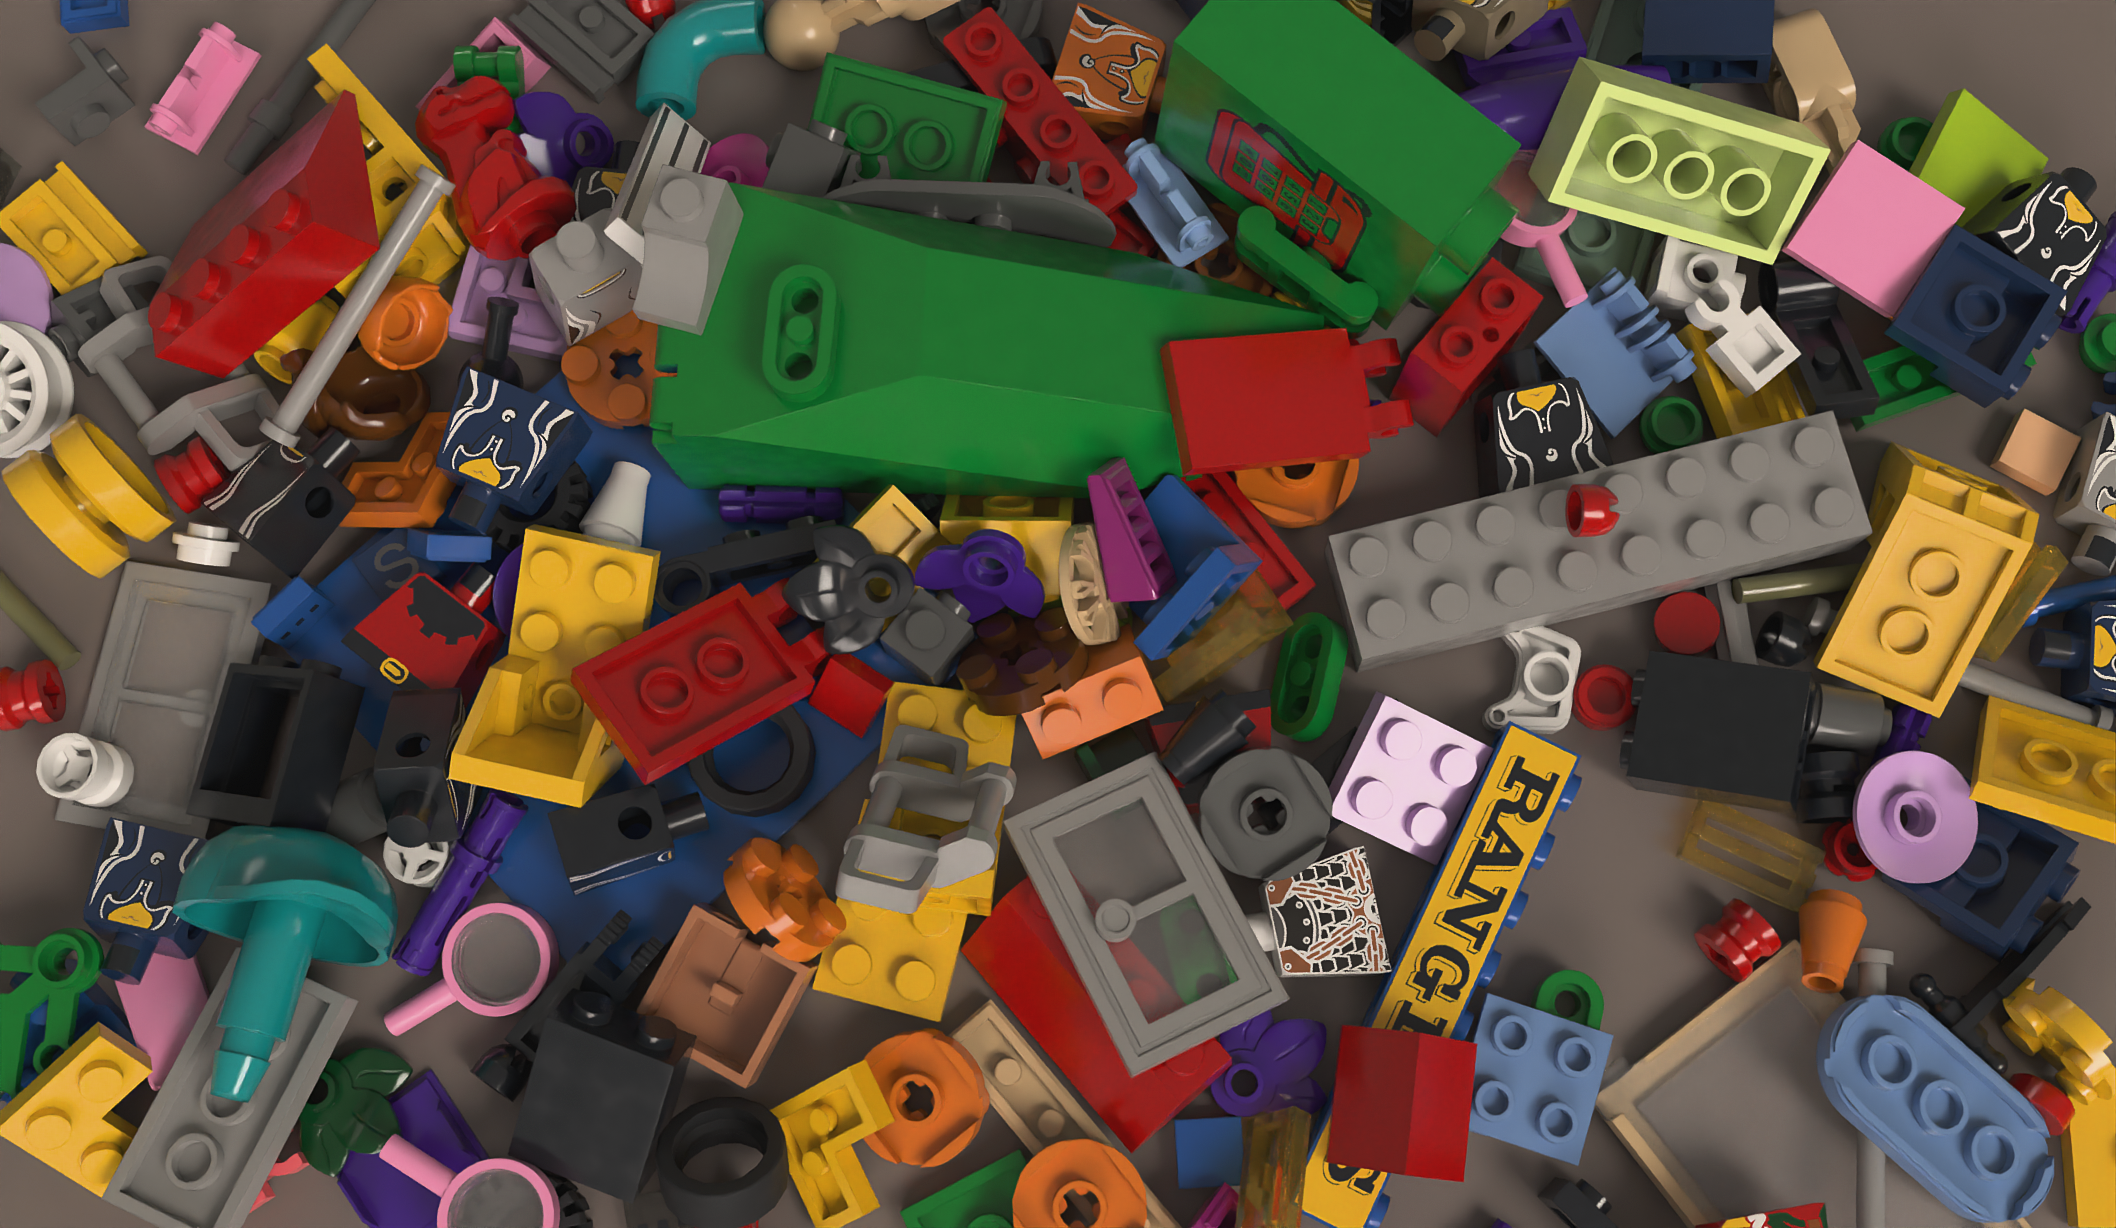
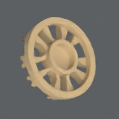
[1059,522,1129,645]

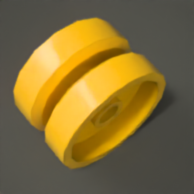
[1,414,177,579]

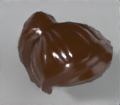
[280,345,431,441]

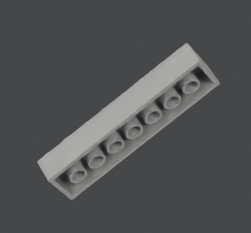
[1324,410,1873,673]

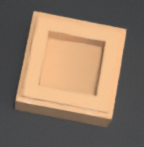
[1989,408,2082,496]

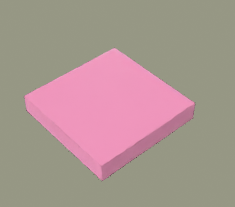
[1781,140,1965,318]

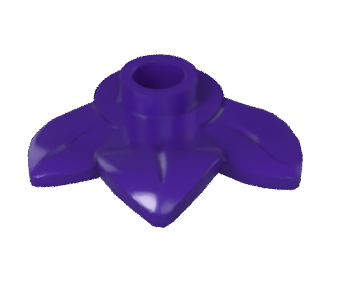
[513,92,614,188]
[915,529,1045,623]
[1210,1010,1327,1122]

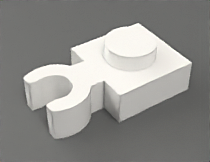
[1685,278,1801,398]

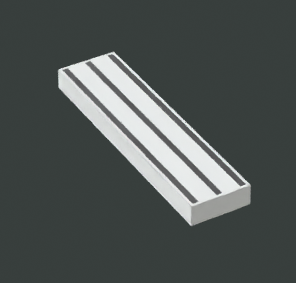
[604,103,711,265]

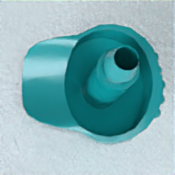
[172,825,398,1103]

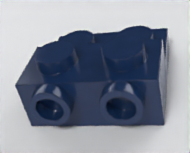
[1884,224,2068,408]
[1882,775,2081,962]

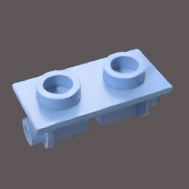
[1123,138,1229,268]

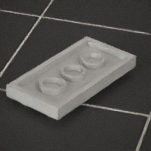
[101,947,359,1228]

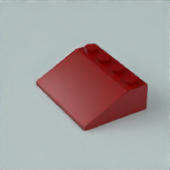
[148,89,380,379]

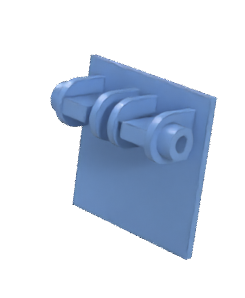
[1533,267,1697,439]
[1469,993,1614,1166]

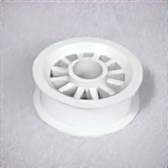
[0,321,74,458]

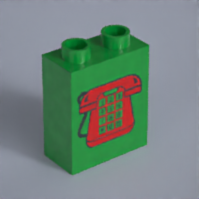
[1154,0,1522,330]

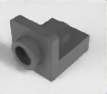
[48,276,150,377]

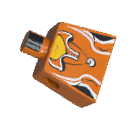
[1052,2,1167,142]

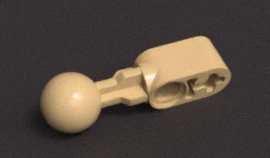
[763,0,961,71]
[1761,8,1861,175]

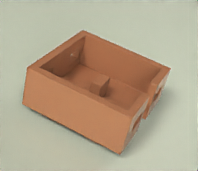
[636,902,819,1089]

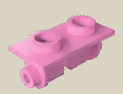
[144,22,261,155]

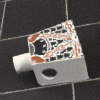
[1245,846,1391,978]

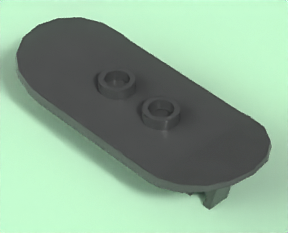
[821,155,1117,248]

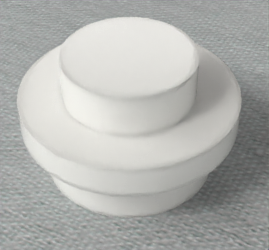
[172,521,240,566]

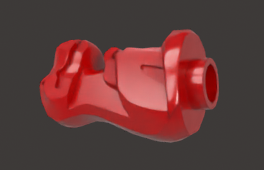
[415,76,577,261]

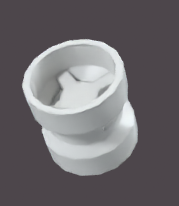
[36,733,134,807]

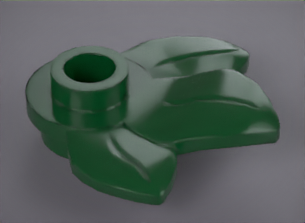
[298,1048,413,1177]

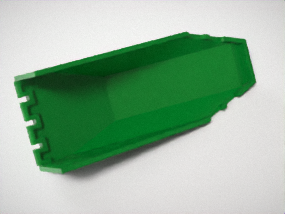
[649,183,1324,498]

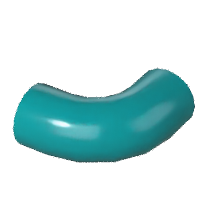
[635,0,766,120]

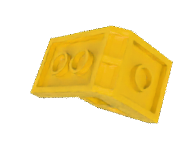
[307,43,470,299]
[1813,441,2040,718]
[448,524,661,808]
[858,681,1017,916]

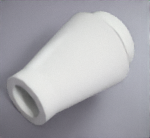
[579,461,651,547]

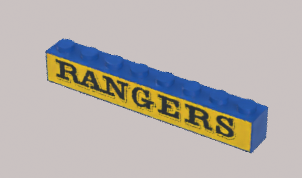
[1279,721,1582,1228]

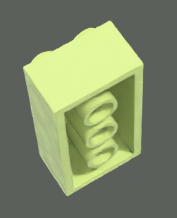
[1528,57,1831,265]

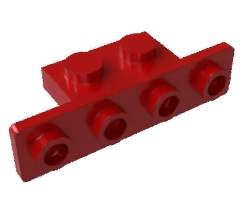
[943,7,1138,216]

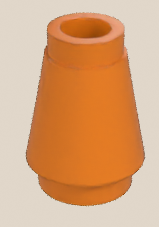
[1798,889,1867,994]

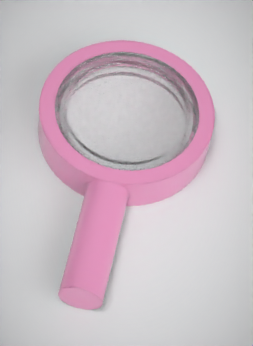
[1494,149,1588,308]
[384,902,559,1036]
[379,1134,560,1228]

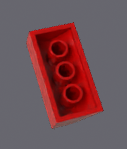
[960,872,1232,1154]

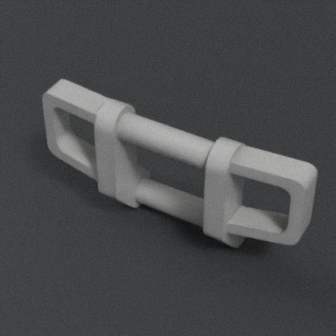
[78,255,280,473]
[835,725,1017,914]

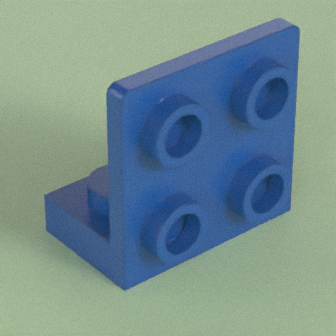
[1128,475,1263,661]

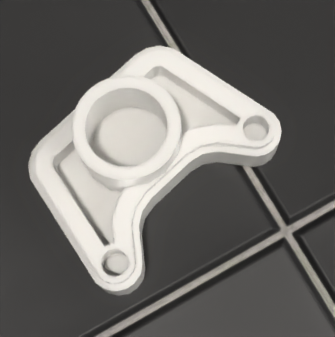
[1482,626,1581,734]

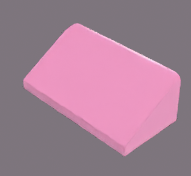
[115,953,210,1091]

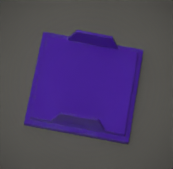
[337,1070,502,1228]

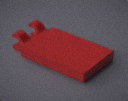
[1160,328,1414,476]
[570,577,831,785]

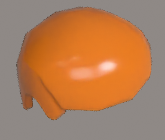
[357,276,453,370]

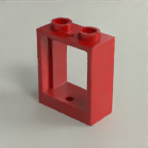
[1388,257,1544,438]

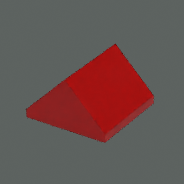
[1325,1024,1477,1182]

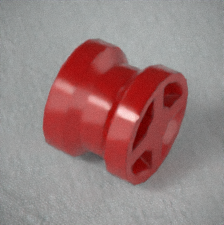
[154,436,231,514]
[0,659,66,732]
[1694,898,1781,983]

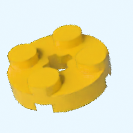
[2002,977,2116,1105]

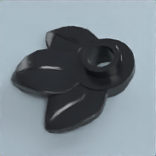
[782,525,915,655]

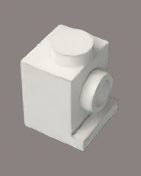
[1644,235,1746,323]

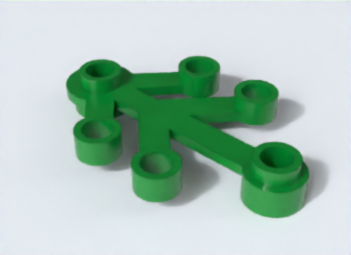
[0,928,104,1099]

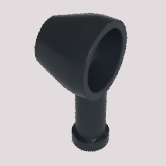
[458,297,524,389]

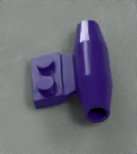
[1452,7,1671,154]

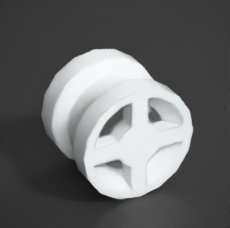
[383,836,453,888]

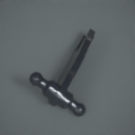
[1909,897,2091,1076]

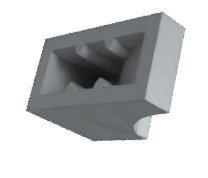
[632,164,744,336]

